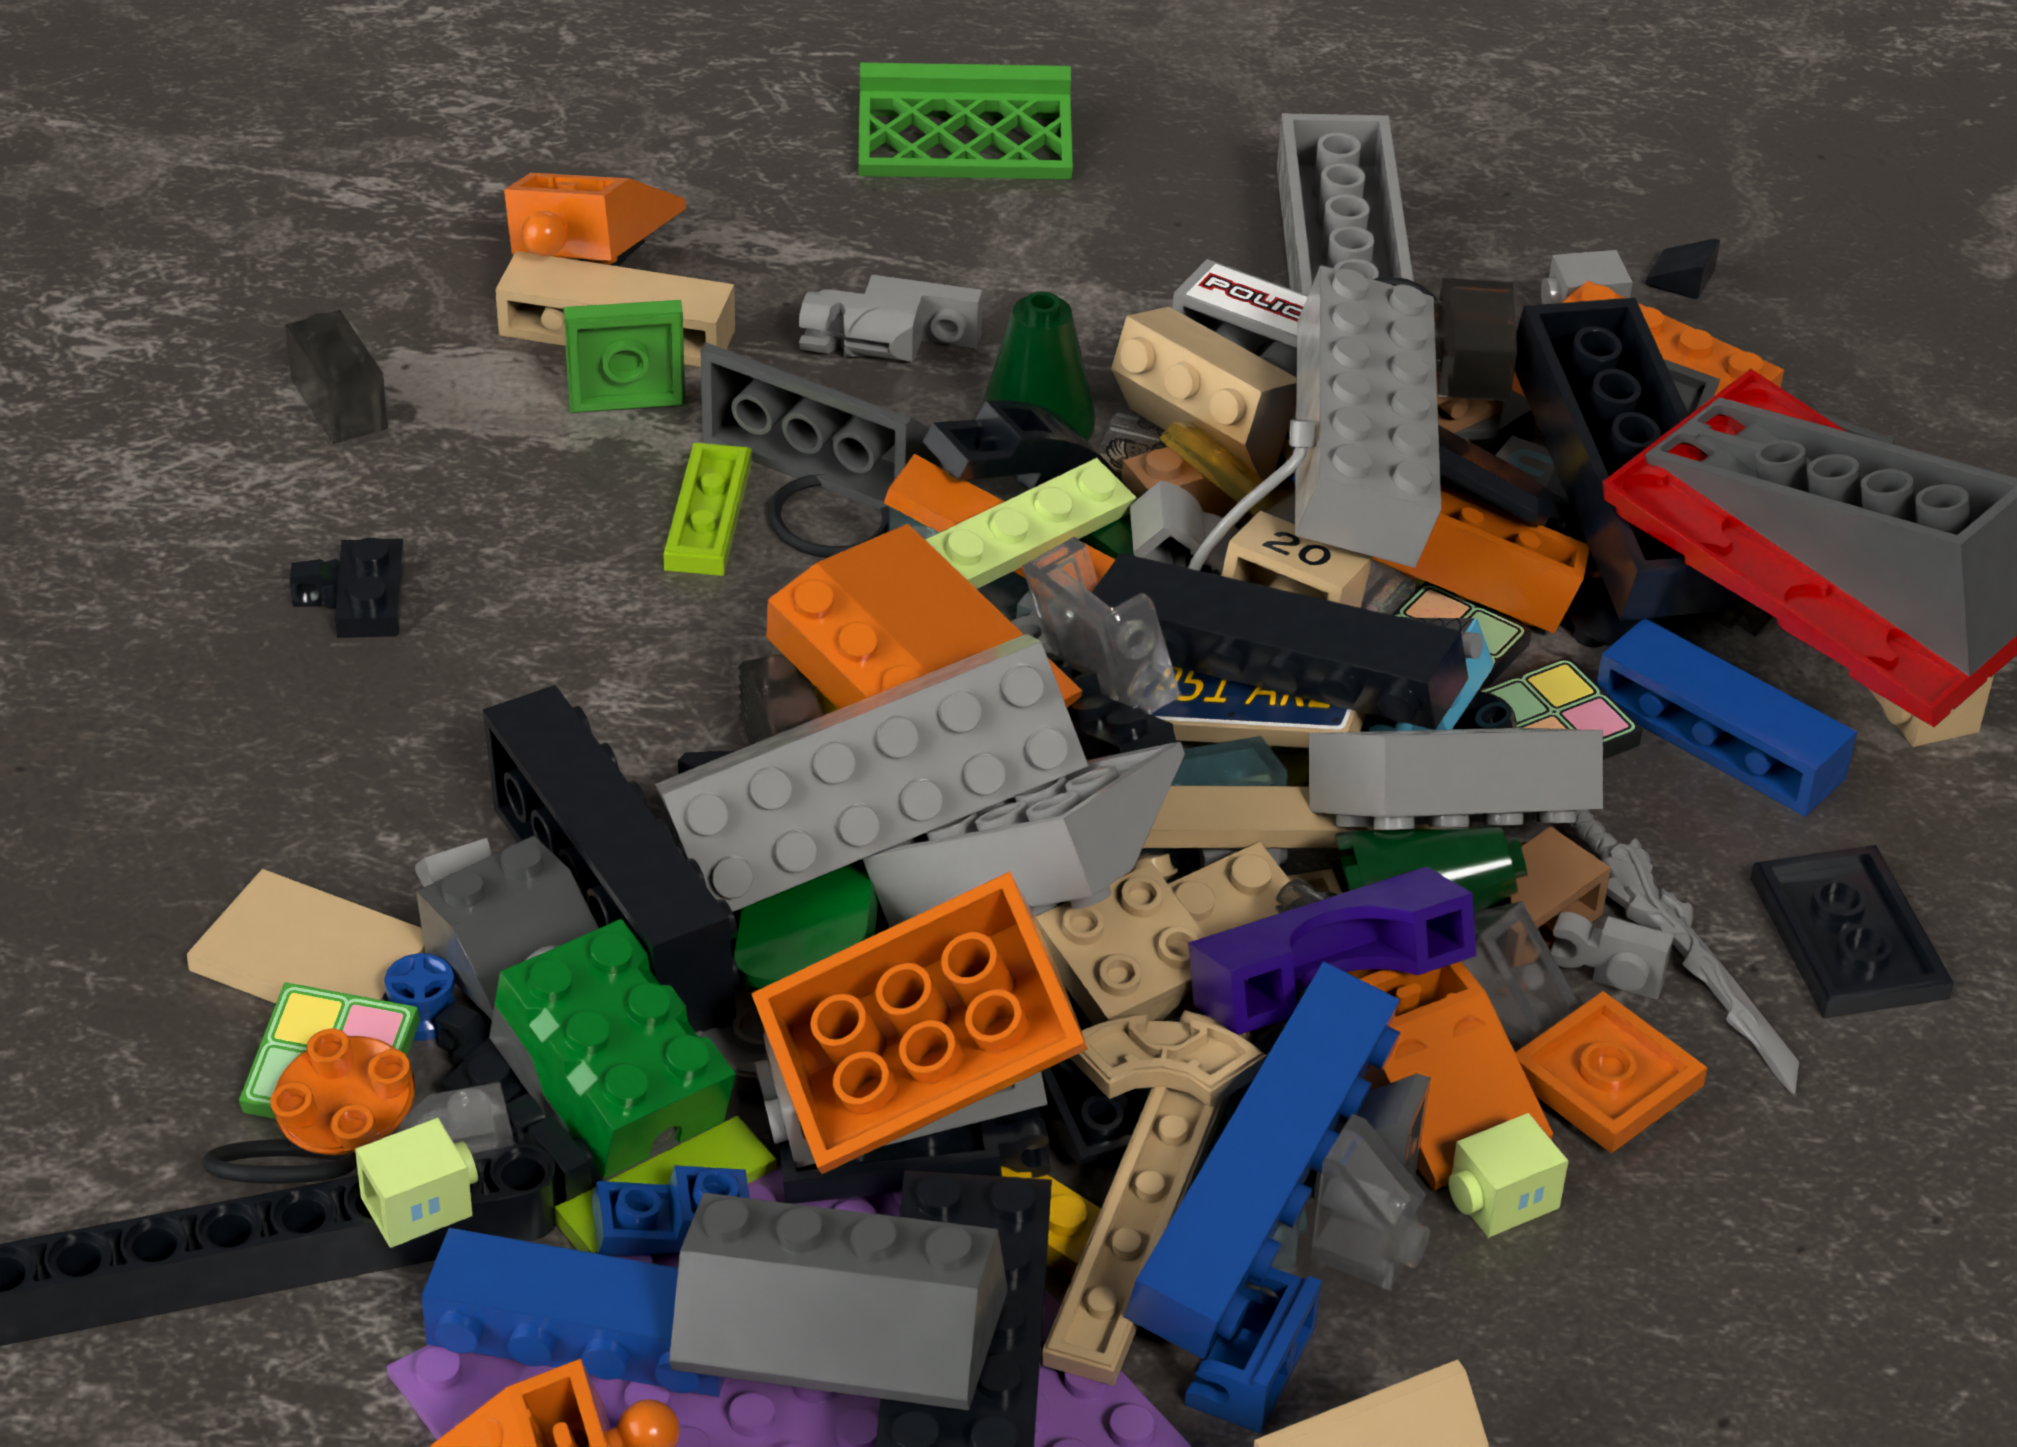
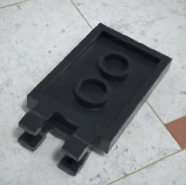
[780,1107,1051,1204]

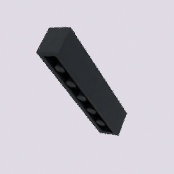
[1085,553,1469,730]

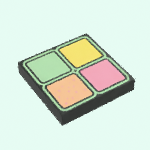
[1478,656,1643,760]

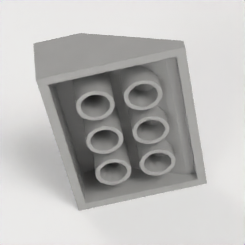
[863,742,1185,928]

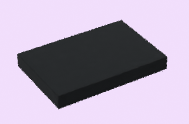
[1750,845,1954,1018]

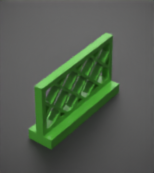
[859,62,1073,180]

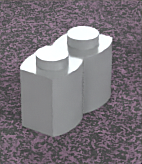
[1130,481,1239,576]

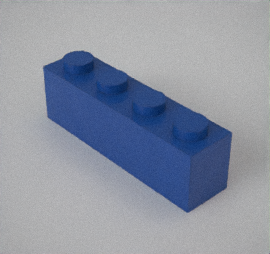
[1597,619,1857,817]
[421,1228,725,1397]

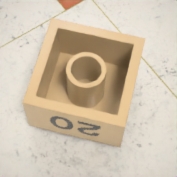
[1222,510,1373,608]

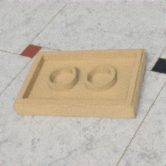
[187,869,426,1004]

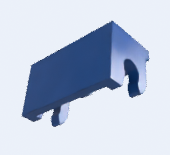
[1185,1267,1322,1434]

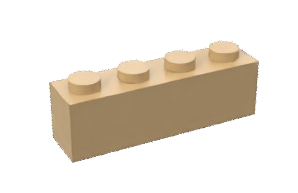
[496,251,735,367]

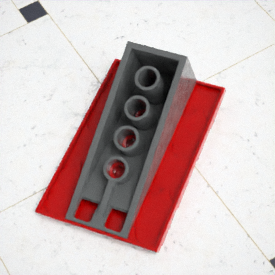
[1602,368,2017,727]

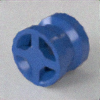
[384,953,456,1041]

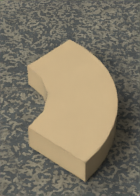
[1070,1014,1266,1107]

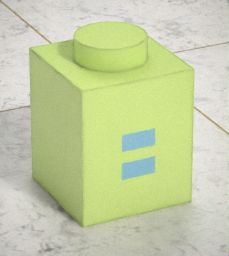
[1448,1113,1569,1238]
[355,1118,478,1248]

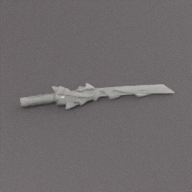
[1566,810,1799,1095]

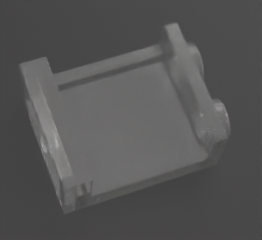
[1022,536,1180,714]

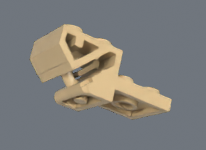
[1035,841,1308,1025]

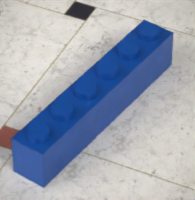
[1124,961,1401,1360]

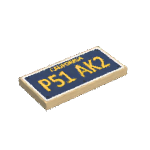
[1119,658,1367,748]

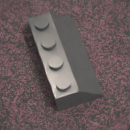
[700,343,940,519]
[669,1193,1008,1410]

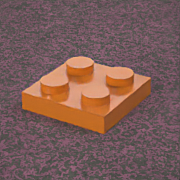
[1515,991,1708,1154]

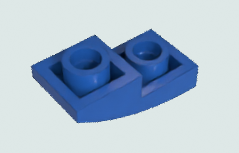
[591,1165,750,1256]

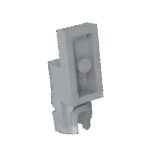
[799,275,983,363]

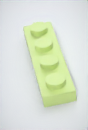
[925,458,1137,589]

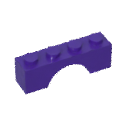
[1188,866,1477,1035]

